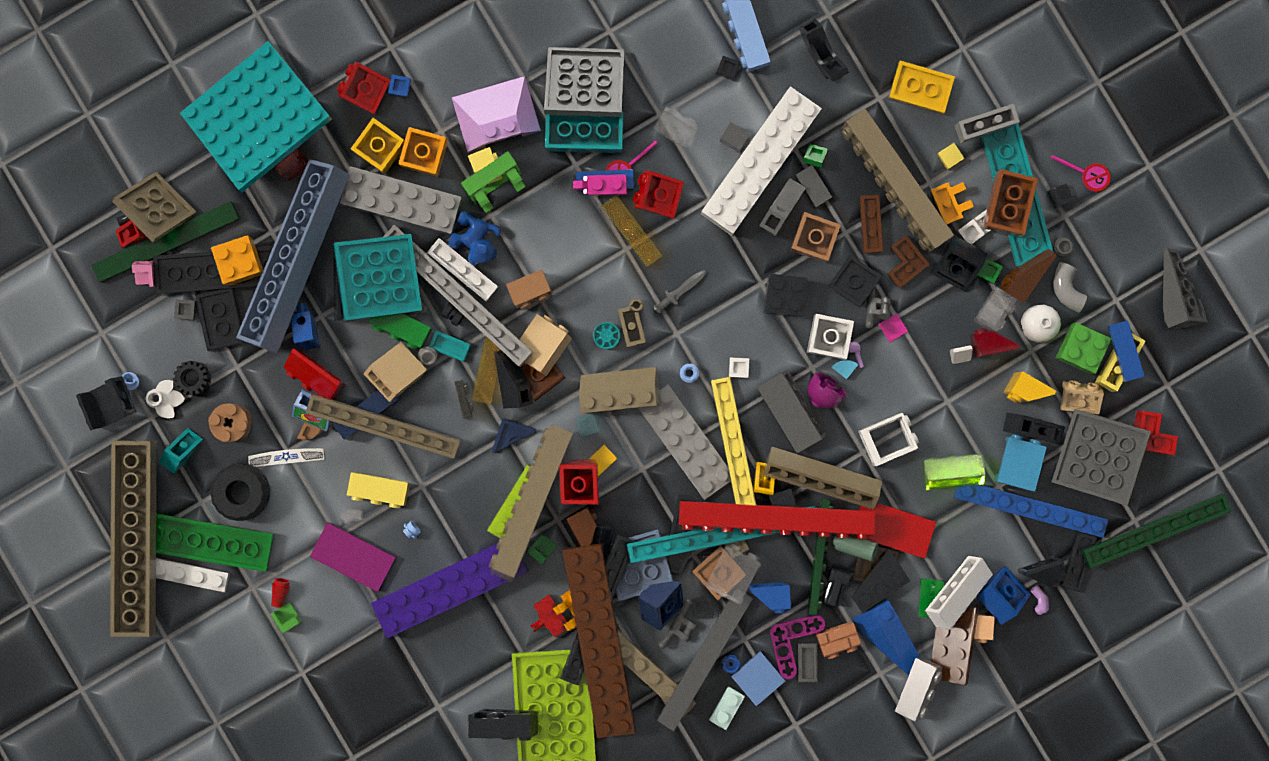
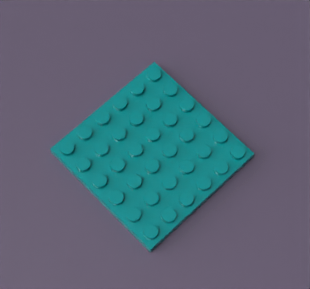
[180,41,332,193]

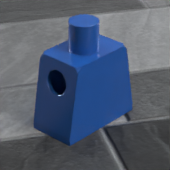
[291,303,321,351]

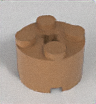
[209,403,252,442]

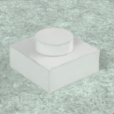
[729,358,749,378]

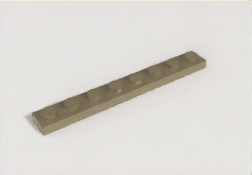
[305,394,460,459]

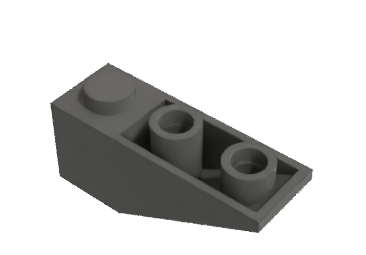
[759,178,806,237]

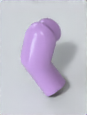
[1031,585,1049,615]

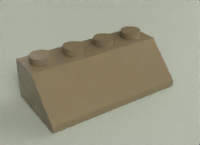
[579,367,660,413]

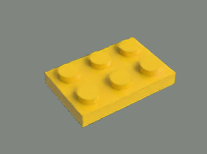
[889,61,955,114]

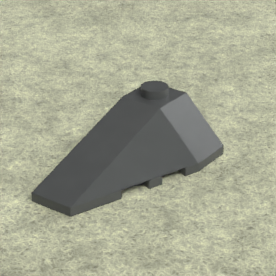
[1163,248,1208,329]

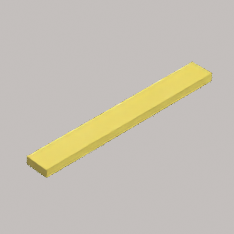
[711,377,756,505]

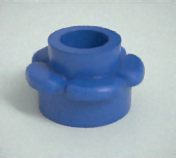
[722,655,741,674]

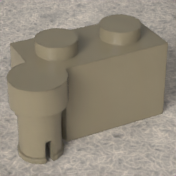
[618,298,646,348]

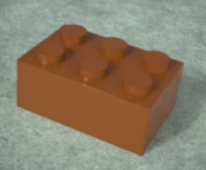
[983,169,1038,237]

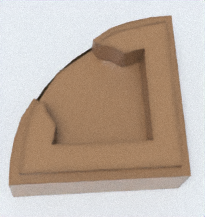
[297,422,323,440]

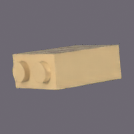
[519,314,572,376]
[364,342,427,402]

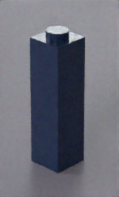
[333,390,402,440]

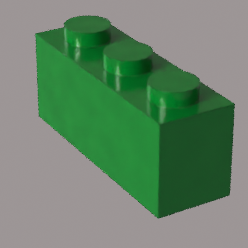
[369,313,433,350]

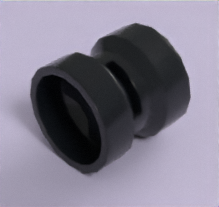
[440,302,465,327]

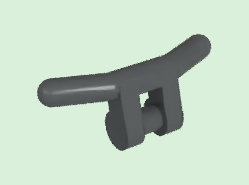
[865,287,891,329]
[658,598,698,649]

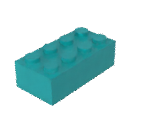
[545,111,623,153]

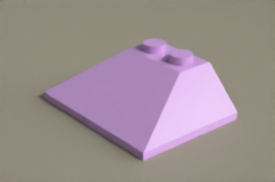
[452,76,541,153]

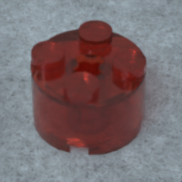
[275,147,308,181]

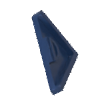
[491,418,537,453]

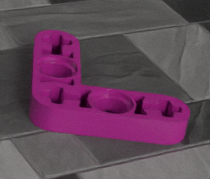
[770,615,825,679]

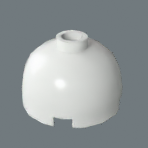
[1021,305,1061,343]

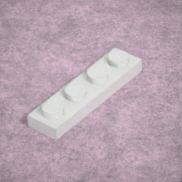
[427,238,498,302]
[156,557,230,592]

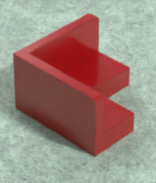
[1134,411,1178,455]

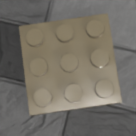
[112,172,196,242]

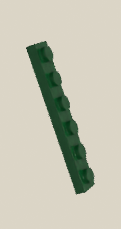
[807,498,833,615]

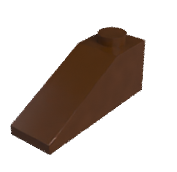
[1000,249,1057,303]

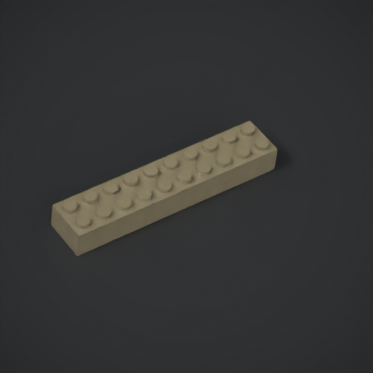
[110,441,157,637]

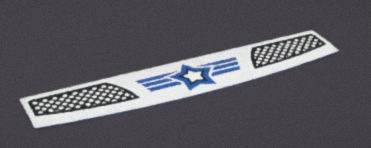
[248,448,324,467]

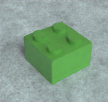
[1055,323,1111,374]

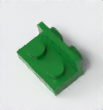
[918,578,944,618]

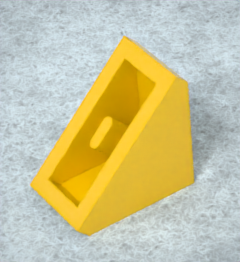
[753,462,775,495]

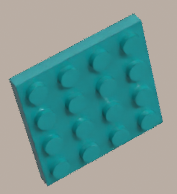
[333,234,422,321]

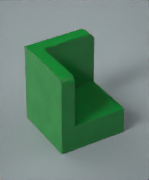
[527,533,557,564]

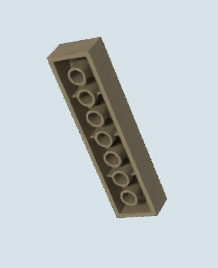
[842,108,954,252]
[489,424,573,582]

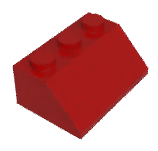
[283,348,346,400]

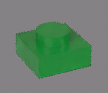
[803,144,828,168]
[977,258,1003,284]

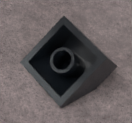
[932,235,988,292]

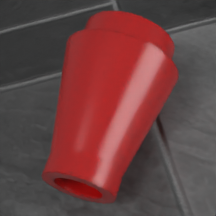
[271,578,291,608]

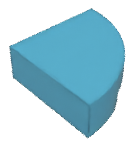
[831,360,858,379]

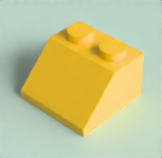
[1003,371,1056,403]

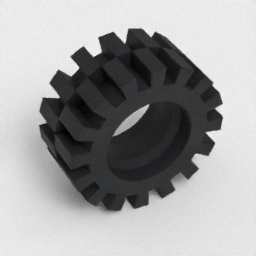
[173,361,211,396]

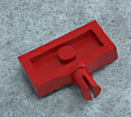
[530,594,567,638]

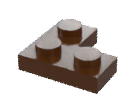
[887,235,930,289]

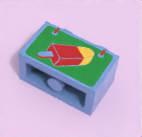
[292,390,332,431]

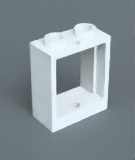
[858,413,919,466]

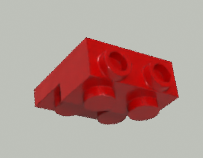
[336,62,391,114]
[633,171,684,219]

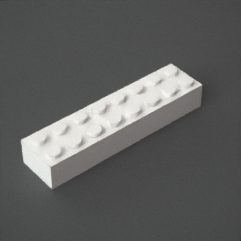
[701,86,822,236]

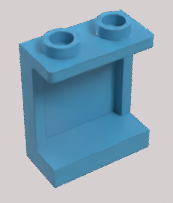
[994,434,1047,492]

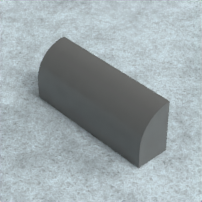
[757,369,827,453]

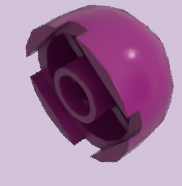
[808,372,847,409]

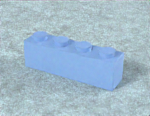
[722,0,771,73]

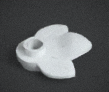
[146,380,185,418]

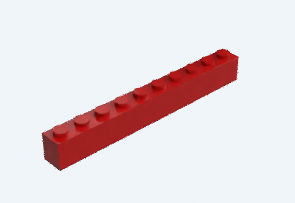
[678,501,875,539]

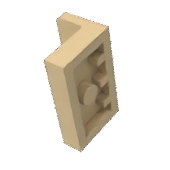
[1060,380,1104,414]

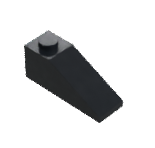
[1003,413,1065,445]

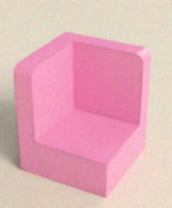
[132,261,155,287]

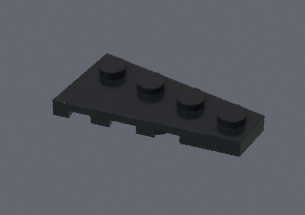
[667,495,716,574]

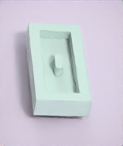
[709,686,745,730]

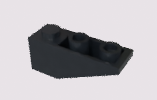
[494,350,533,409]

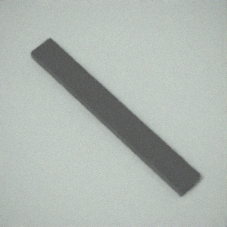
[656,588,753,732]

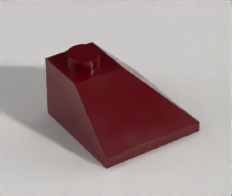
[970,328,1020,358]

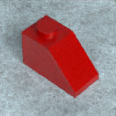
[115,220,149,248]

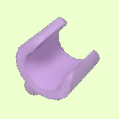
[849,342,864,368]

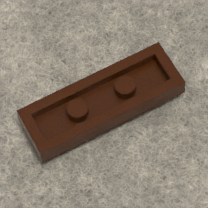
[859,194,883,254]

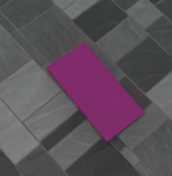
[310,522,396,592]

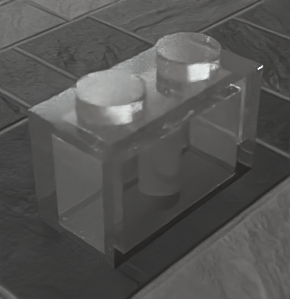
[973,287,1017,332]

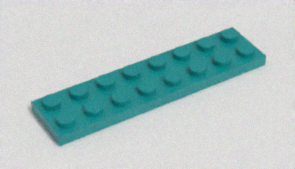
[981,123,1053,267]

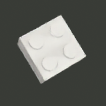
[807,314,854,360]

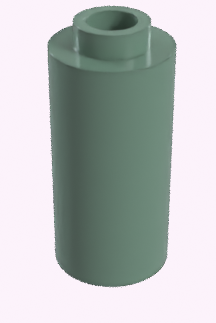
[833,534,878,562]

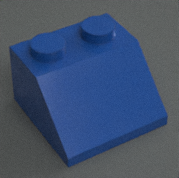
[976,566,1031,625]
[748,582,791,613]

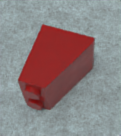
[559,459,599,504]

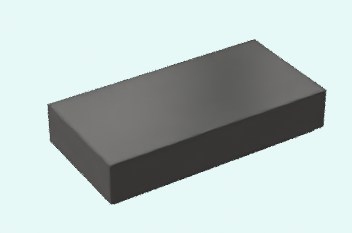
[795,165,832,208]
[798,643,818,682]

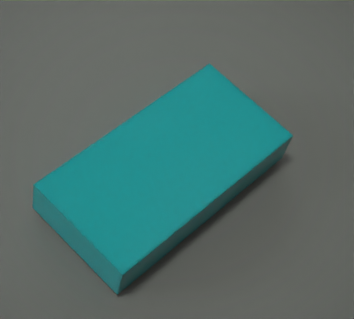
[429,330,471,362]

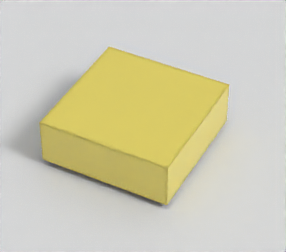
[937,143,965,170]

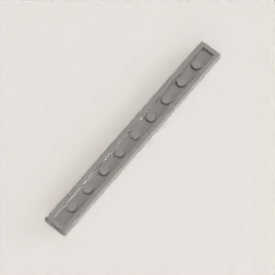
[383,225,533,367]

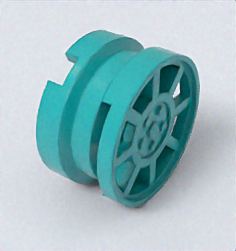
[593,322,620,350]

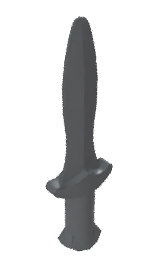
[653,270,706,314]

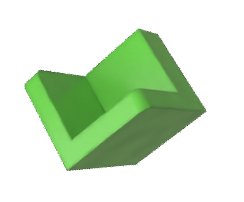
[271,603,302,634]

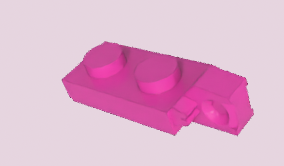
[573,175,627,196]

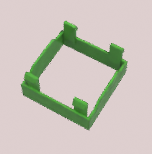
[461,152,525,213]

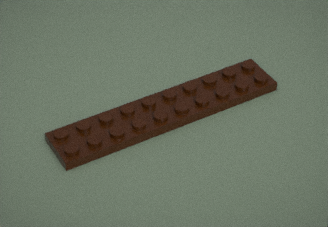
[563,543,636,738]

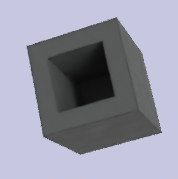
[720,122,751,153]

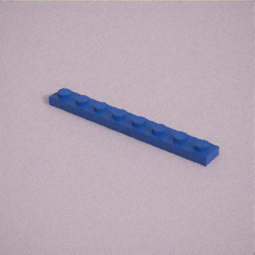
[954,479,1108,538]

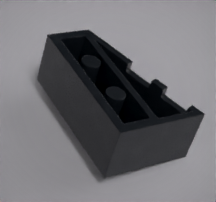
[468,708,538,741]

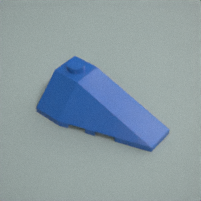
[853,599,920,675]

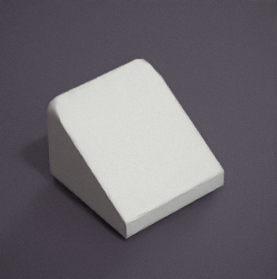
[950,345,972,364]

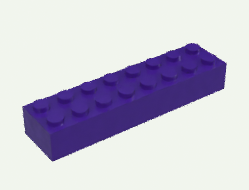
[371,543,529,638]

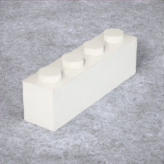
[925,556,993,630]

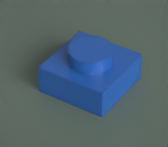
[388,74,411,98]

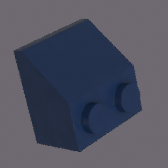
[639,581,684,631]

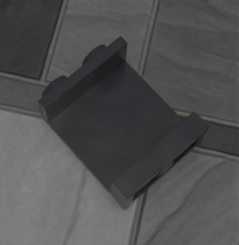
[76,376,137,431]

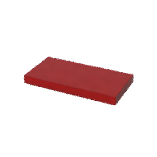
[854,503,936,558]

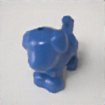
[448,211,501,266]

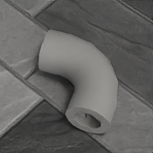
[1053,262,1087,313]

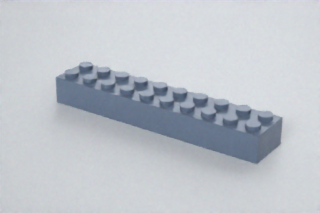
[236,159,350,353]

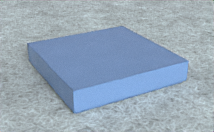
[731,651,785,706]

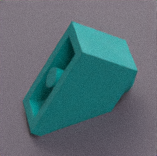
[159,428,203,474]

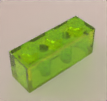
[922,454,986,490]

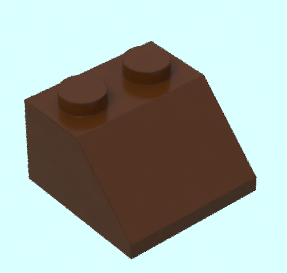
[567,507,599,546]

